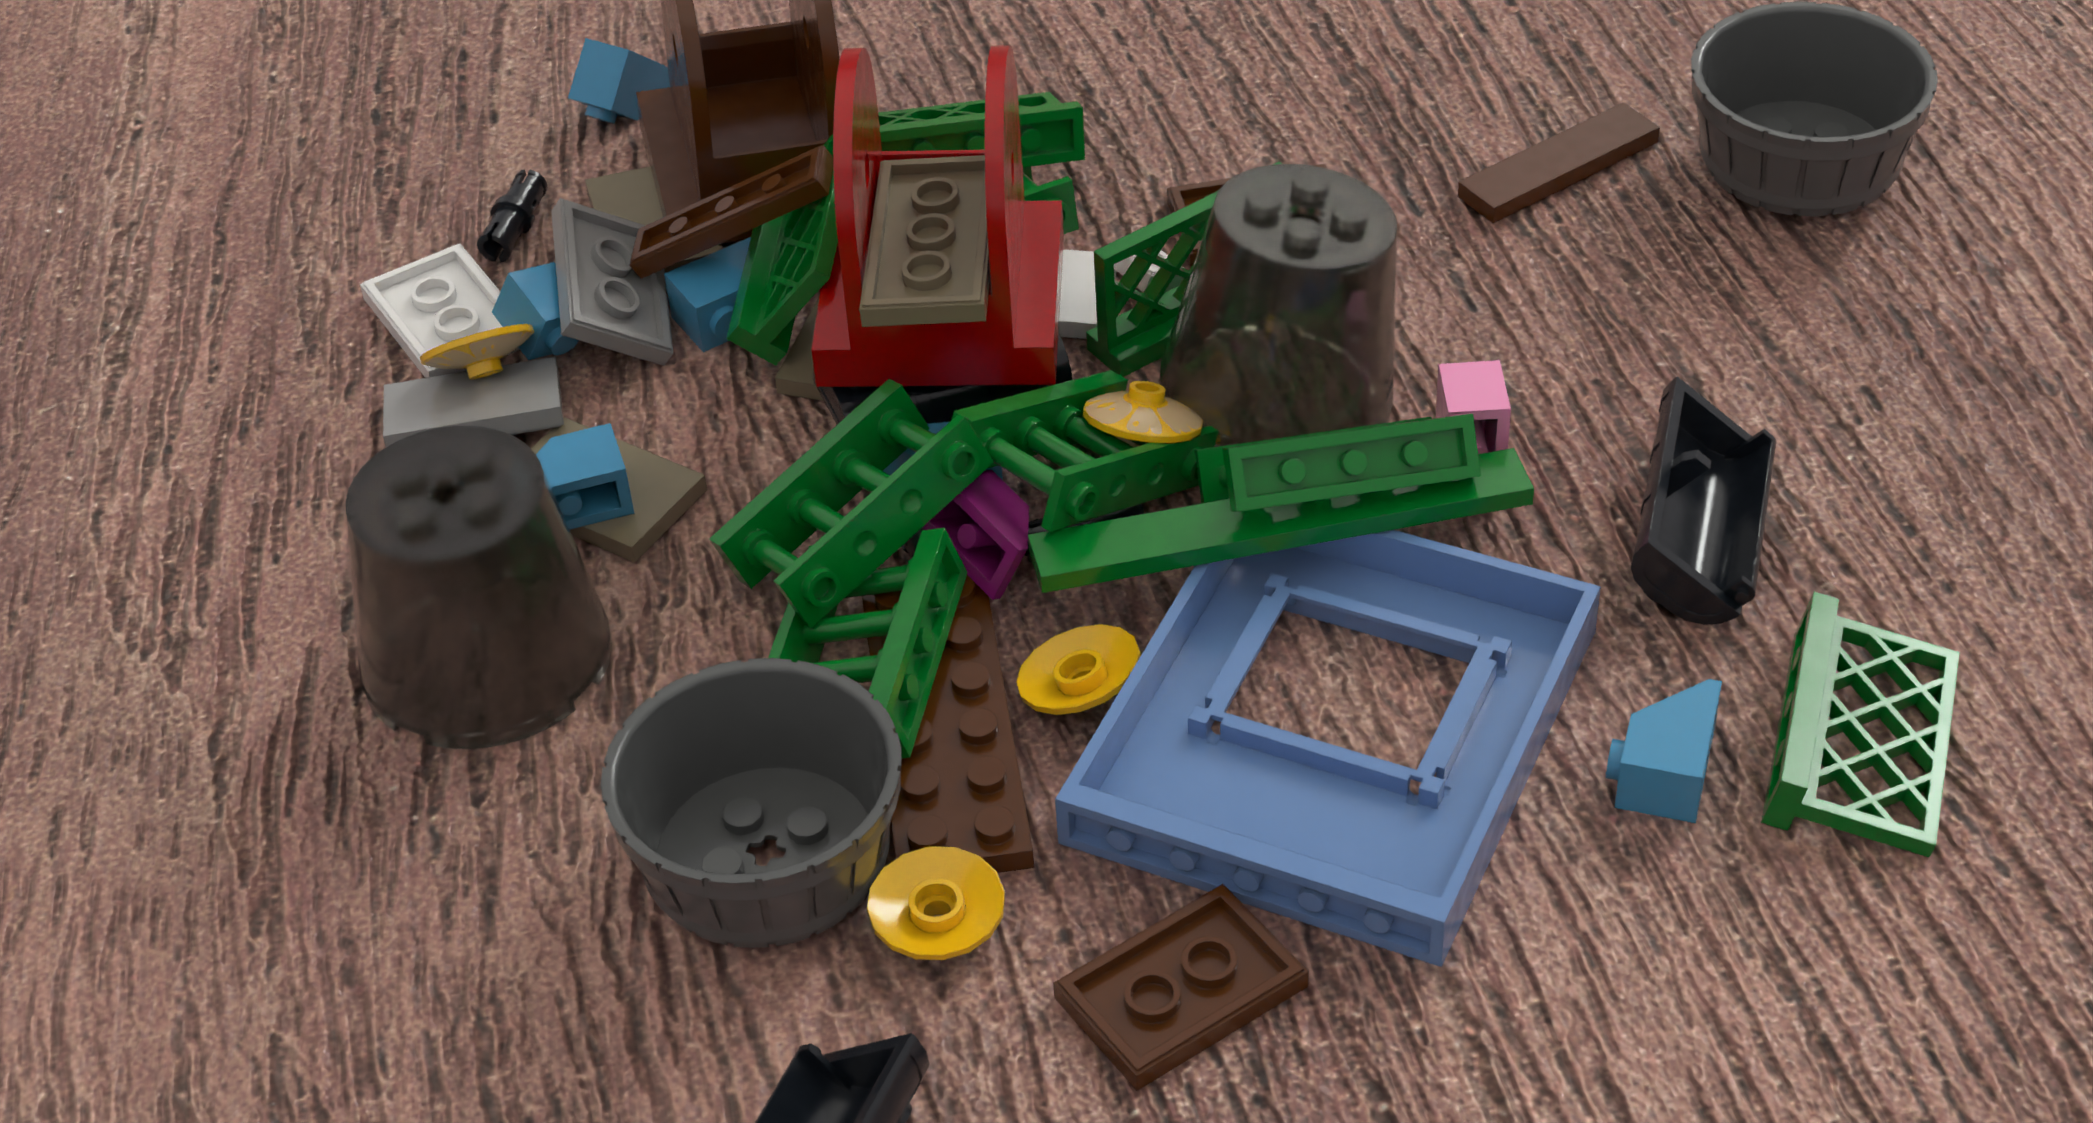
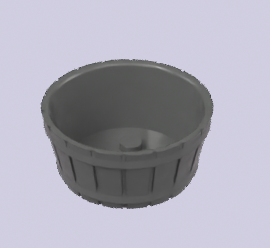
[1691,1,1938,217]
[601,658,901,948]

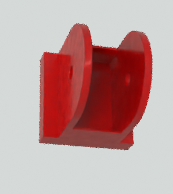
[811,45,1064,387]

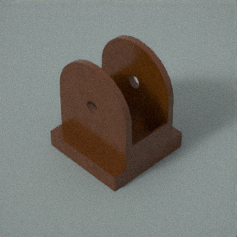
[636,0,840,244]

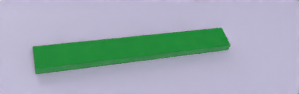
[1028,448,1534,593]

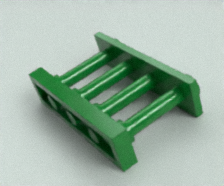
[952,370,1219,532]
[709,379,994,628]
[1194,414,1481,512]
[768,527,968,758]

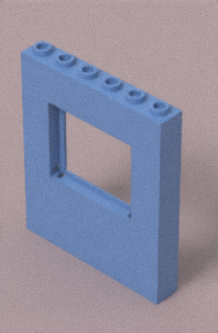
[1055,530,1601,967]

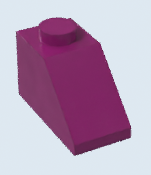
[922,469,1029,600]

